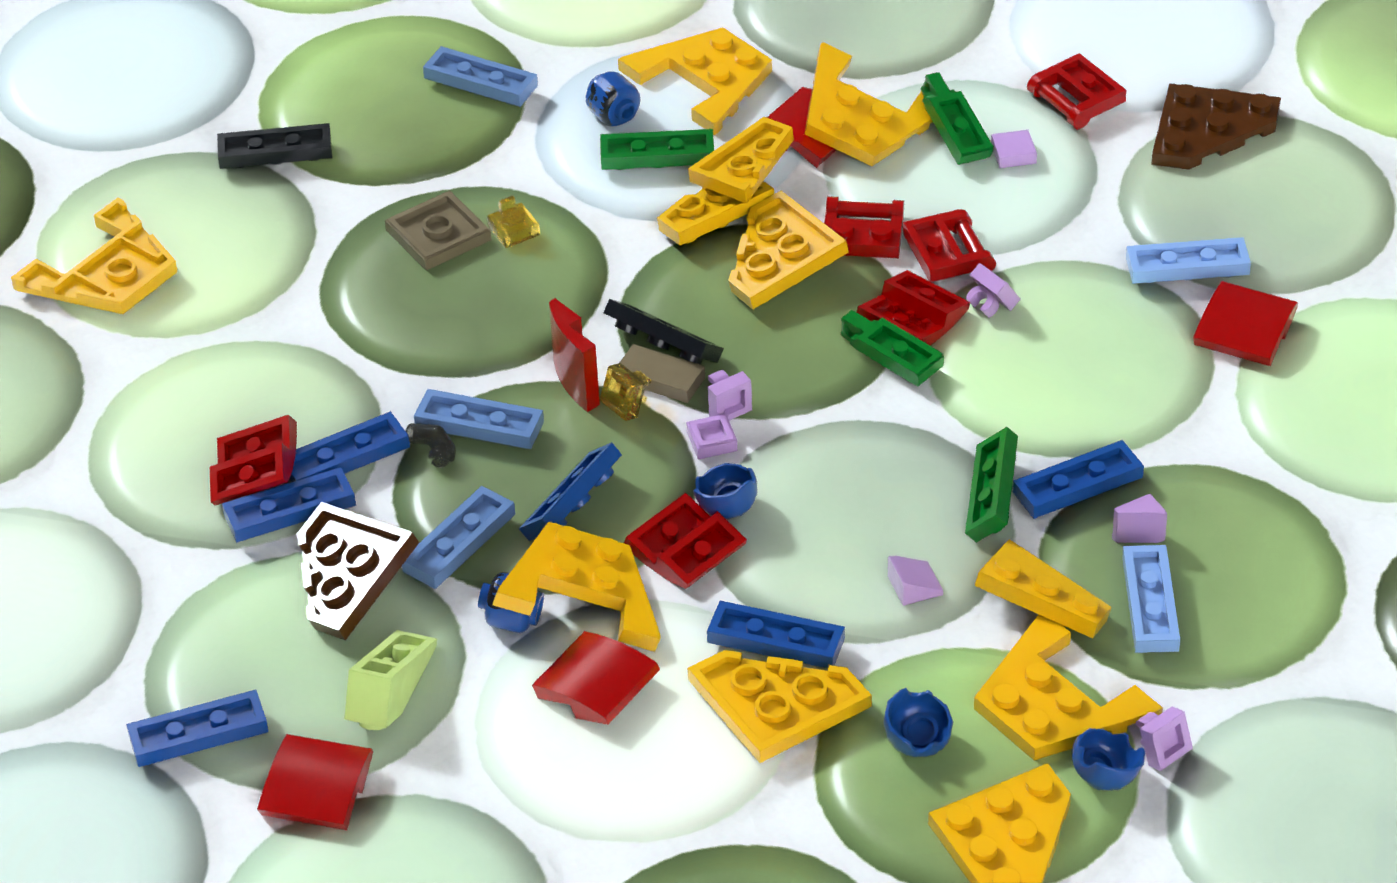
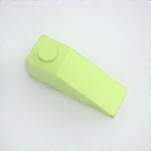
[344,630,437,730]

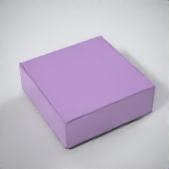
[991,130,1037,168]
[686,414,738,460]

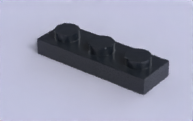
[217,123,332,169]
[603,299,724,365]

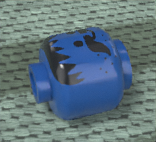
[585,71,641,127]
[478,572,544,633]

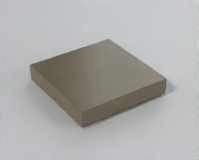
[385,190,492,271]

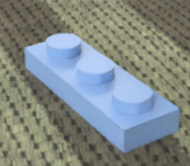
[1126,237,1251,284]
[1122,545,1180,653]

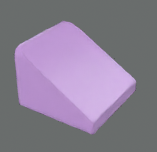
[1112,494,1167,543]
[888,556,943,606]

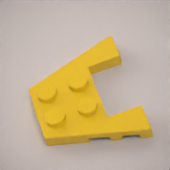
[618,27,772,135]
[805,42,933,166]
[11,197,178,314]
[493,522,661,652]
[974,614,1163,760]

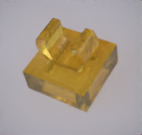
[487,195,540,248]
[600,363,652,421]

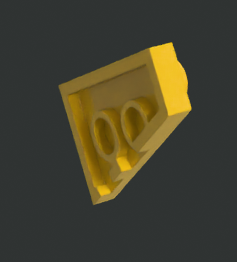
[688,117,794,204]
[657,181,775,246]
[974,539,1112,639]

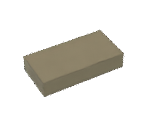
[615,344,705,403]

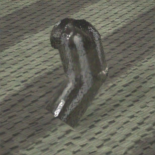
[406,423,456,468]

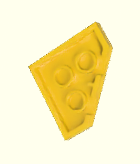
[728,190,849,309]
[687,650,872,763]
[928,763,1071,883]

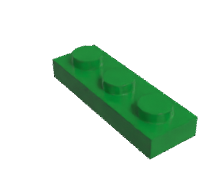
[600,129,714,170]
[965,427,1018,543]

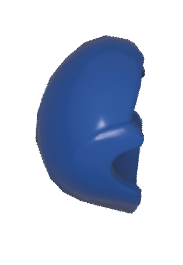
[693,463,757,519]
[883,688,953,757]
[1072,728,1146,791]

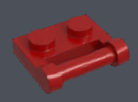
[1027,53,1127,130]
[824,196,905,259]
[903,209,996,282]

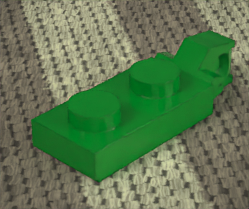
[921,72,994,165]
[841,310,944,387]

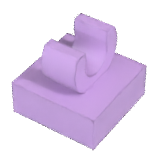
[966,263,1021,318]
[708,370,752,420]
[1136,706,1193,771]

